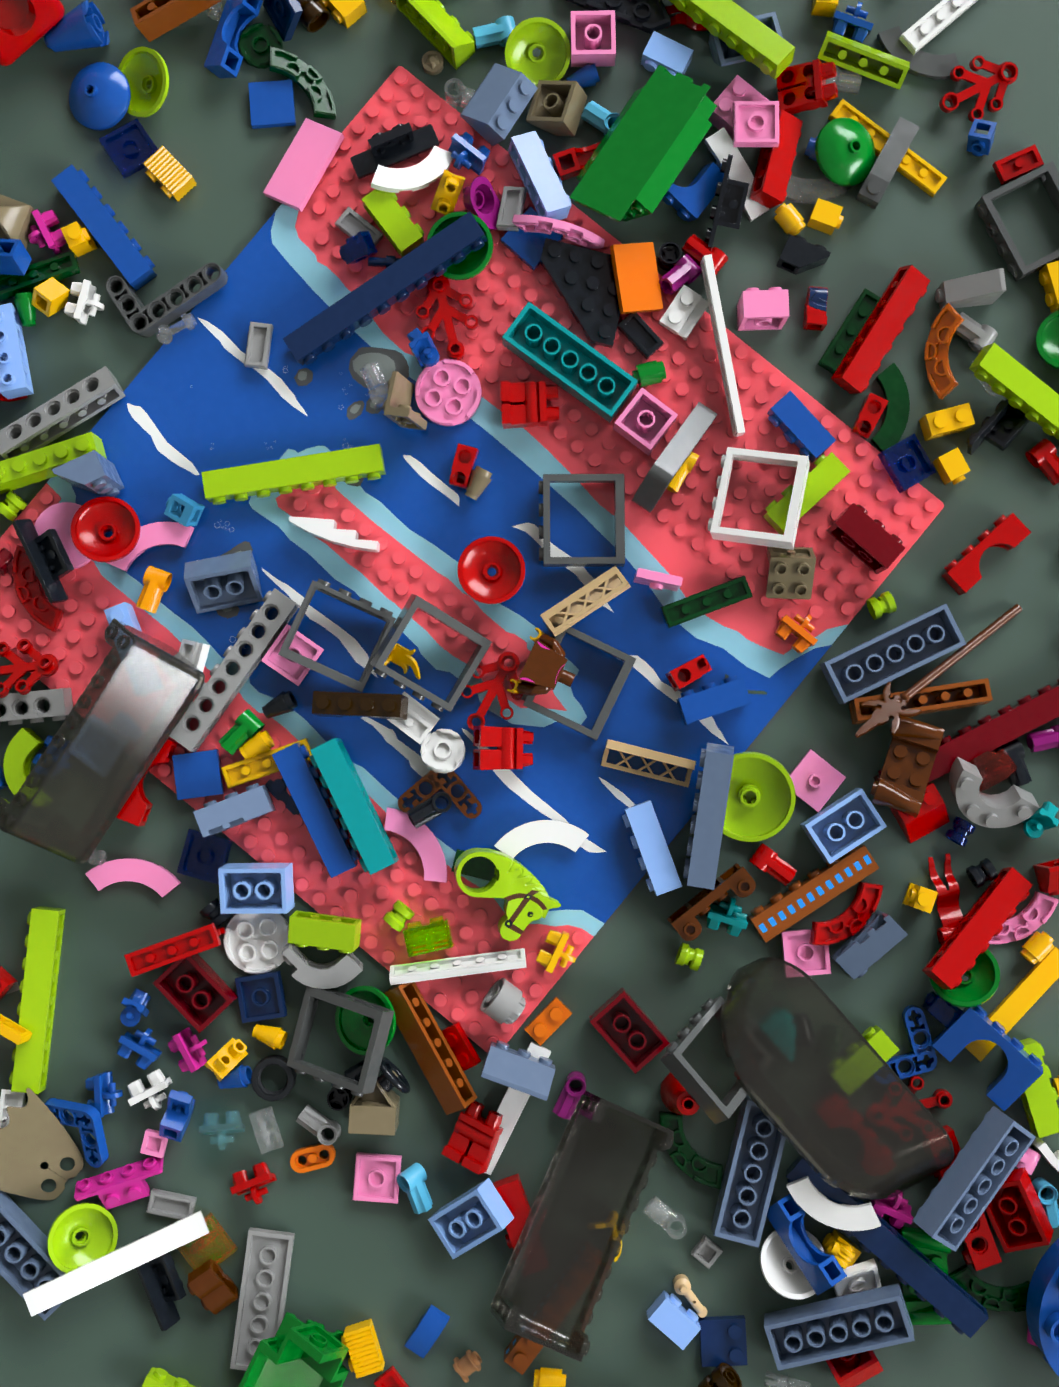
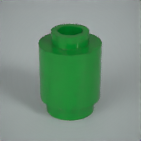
[632,360,666,388]

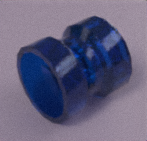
[944,816,976,847]

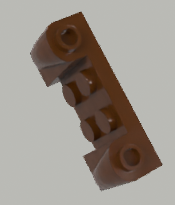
[870,716,945,818]
[667,863,756,941]

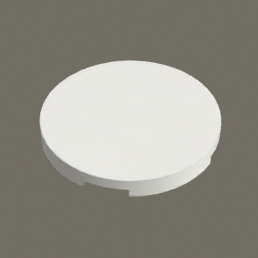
[223,914,289,974]

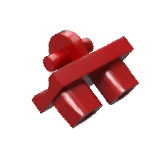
[230,1162,277,1205]

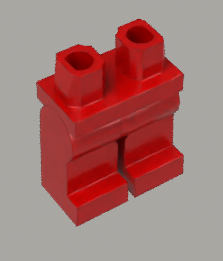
[776,59,838,116]
[500,381,560,429]
[473,726,534,770]
[441,1101,504,1175]

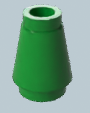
[13,292,36,327]

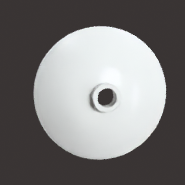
[760,1230,824,1300]

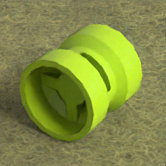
[0,490,28,522]
[866,591,897,620]
[383,900,415,932]
[675,942,704,971]

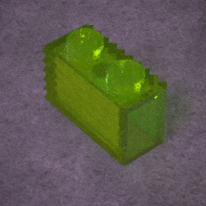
[403,916,454,957]

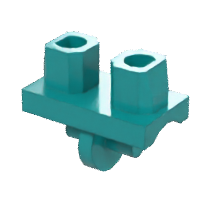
[1023,801,1059,839]
[707,897,748,937]

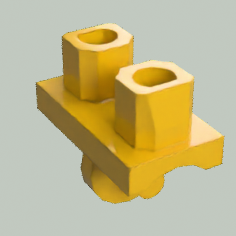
[430,169,465,215]
[536,930,577,973]
[204,1038,248,1082]

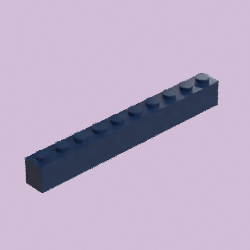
[283,211,487,366]
[786,1150,989,1338]

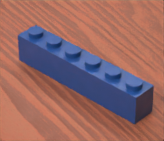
[51,164,157,291]
[272,742,359,878]

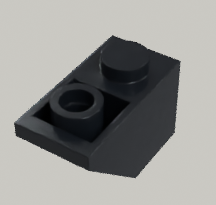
[776,235,831,275]

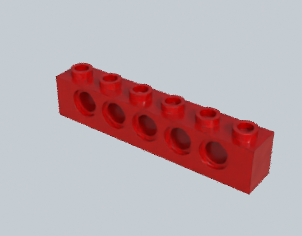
[922,1125,1002,1271]

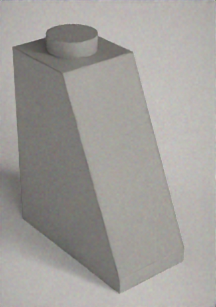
[935,268,1006,310]

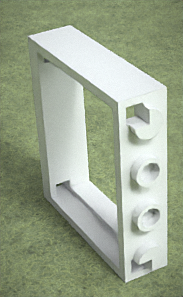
[708,447,810,550]

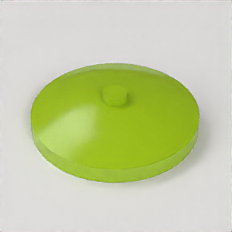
[723,752,796,842]

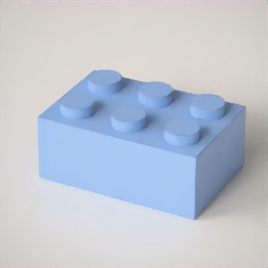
[800,788,887,864]
[218,863,295,914]
[428,1178,514,1259]

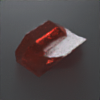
[969,748,1017,791]

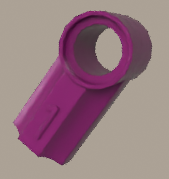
[659,254,702,295]
[1026,725,1059,752]
[552,1071,586,1120]

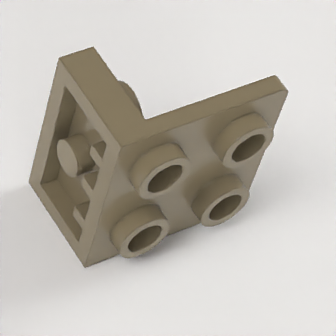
[383,371,428,430]
[766,547,816,600]

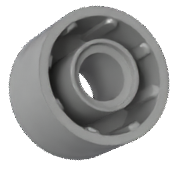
[480,978,526,1024]

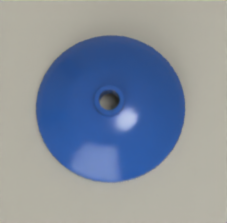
[69,62,131,131]

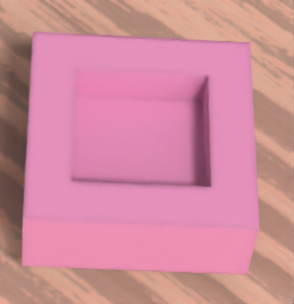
[140,1128,168,1158]

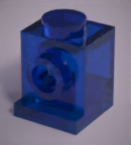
[339,231,378,264]
[922,991,963,1028]

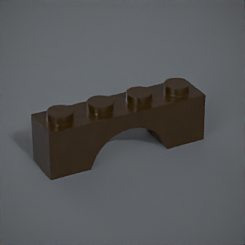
[312,691,408,720]

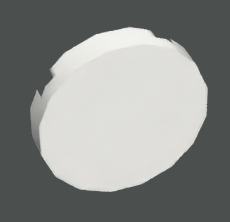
[420,728,466,774]

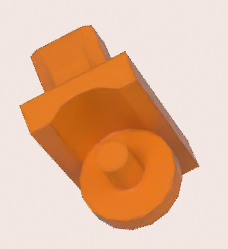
[774,614,818,654]

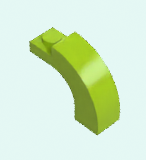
[3,728,53,807]

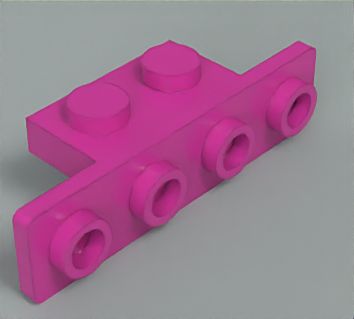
[74,1156,164,1210]

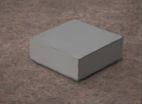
[690,1234,723,1269]

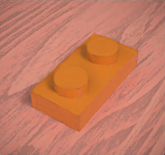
[524,996,572,1046]

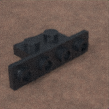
[350,123,439,179]
[705,154,750,248]
[967,399,1030,455]
[12,519,74,603]
[135,1235,186,1331]

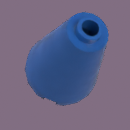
[44,0,110,52]

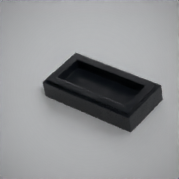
[617,313,664,359]

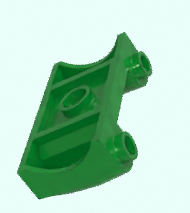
[898,1226,952,1325]

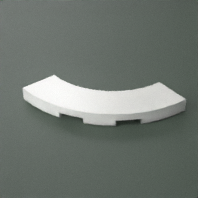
[371,146,454,193]
[494,820,589,858]
[786,1176,881,1231]

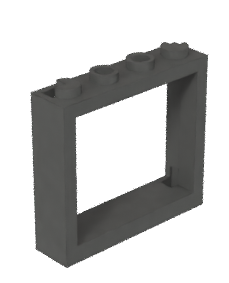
[975,161,1059,282]
[539,474,625,567]
[278,578,396,692]
[370,594,492,712]
[521,626,636,741]
[286,986,394,1097]
[660,996,774,1124]

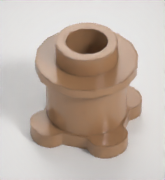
[453,1350,482,1383]

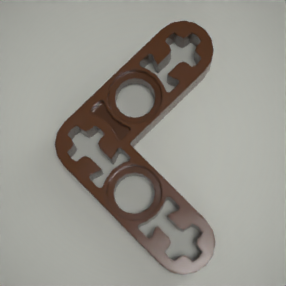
[398,770,482,819]

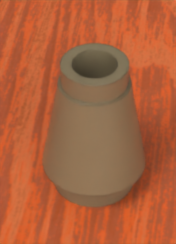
[465,466,492,501]

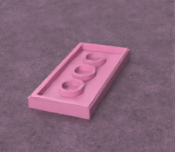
[263,118,345,212]

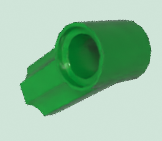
[218,709,265,755]

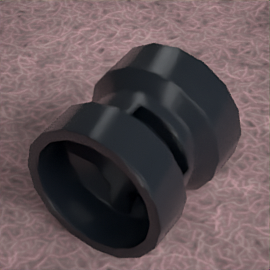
[657,242,681,271]
[966,858,998,888]
[199,898,231,928]
[327,1087,352,1111]

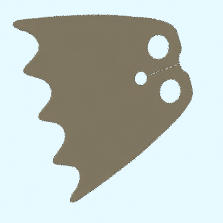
[0,1088,84,1200]

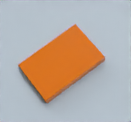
[610,242,663,314]

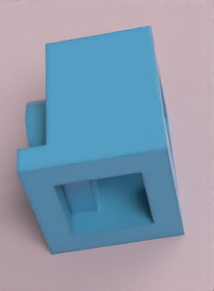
[164,493,205,527]

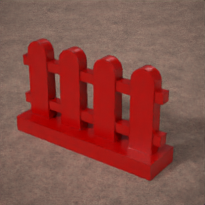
[124,923,226,977]

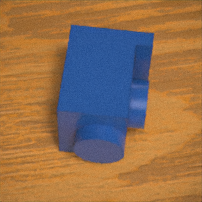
[966,118,997,157]

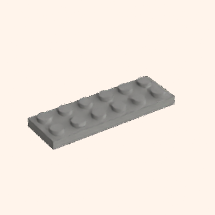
[230,1227,295,1371]

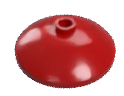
[71,496,141,563]
[458,536,525,604]

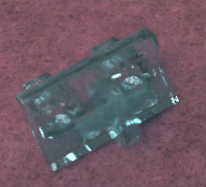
[199,1110,245,1150]

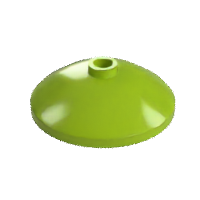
[505,17,571,87]
[118,47,169,118]
[47,1203,118,1273]

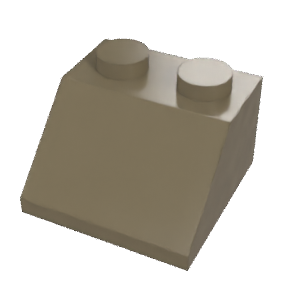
[526,80,588,137]

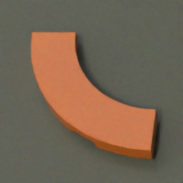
[924,303,964,400]

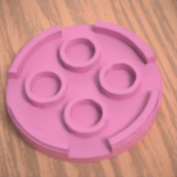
[415,359,482,426]
[34,502,91,569]

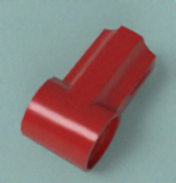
[682,234,728,275]
[1025,438,1059,486]
[749,843,797,886]

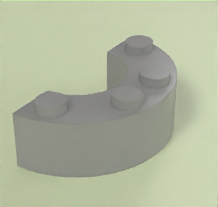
[949,757,1040,828]

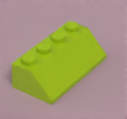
[396,0,475,70]

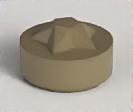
[422,50,444,75]

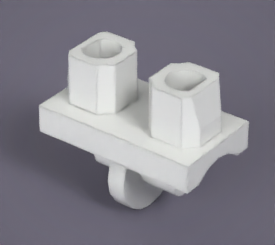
[64,279,105,326]
[127,1069,173,1111]

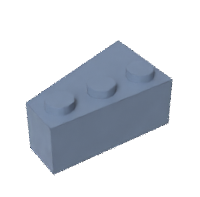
[193,783,275,837]
[830,910,908,980]

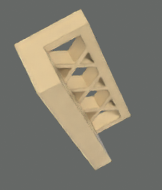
[540,566,631,637]
[600,739,696,787]

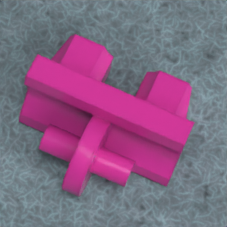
[28,209,67,255]
[168,1027,208,1073]
[871,1188,914,1229]

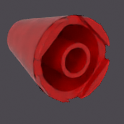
[660,1072,700,1115]

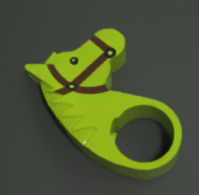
[454,848,561,941]

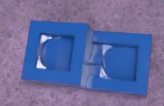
[404,1304,450,1358]

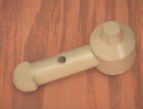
[673,1274,708,1318]

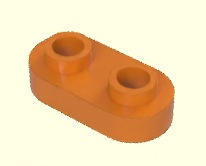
[290,1143,336,1173]

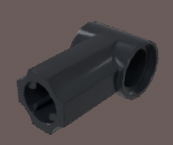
[994,739,1032,786]
[407,792,452,829]

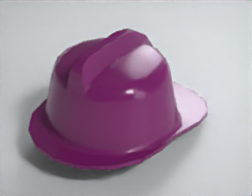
[463,176,501,230]

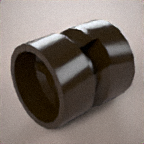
[297,0,330,33]
[698,1362,742,1387]

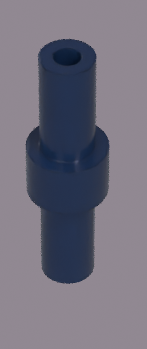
[368,255,400,268]

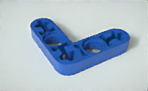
[872,1005,937,1084]
[44,1098,109,1168]

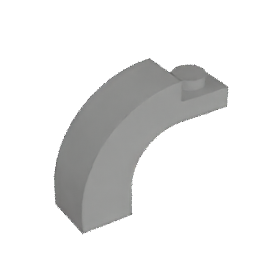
[282,943,363,989]

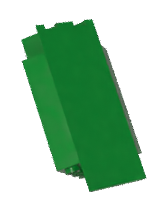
[569,65,717,222]
[239,1312,349,1387]

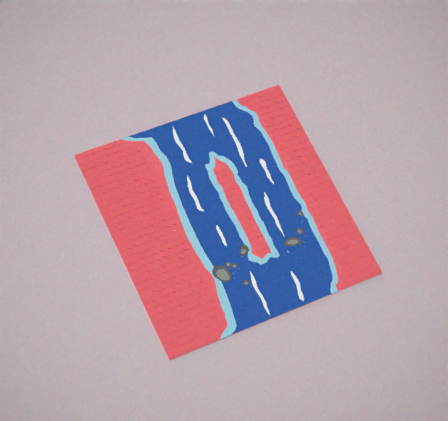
[0,66,944,1052]

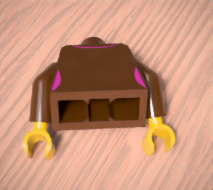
[507,628,575,696]

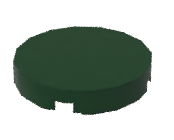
[239,23,283,69]

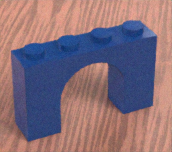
[662,162,729,222]
[932,1006,1043,1111]

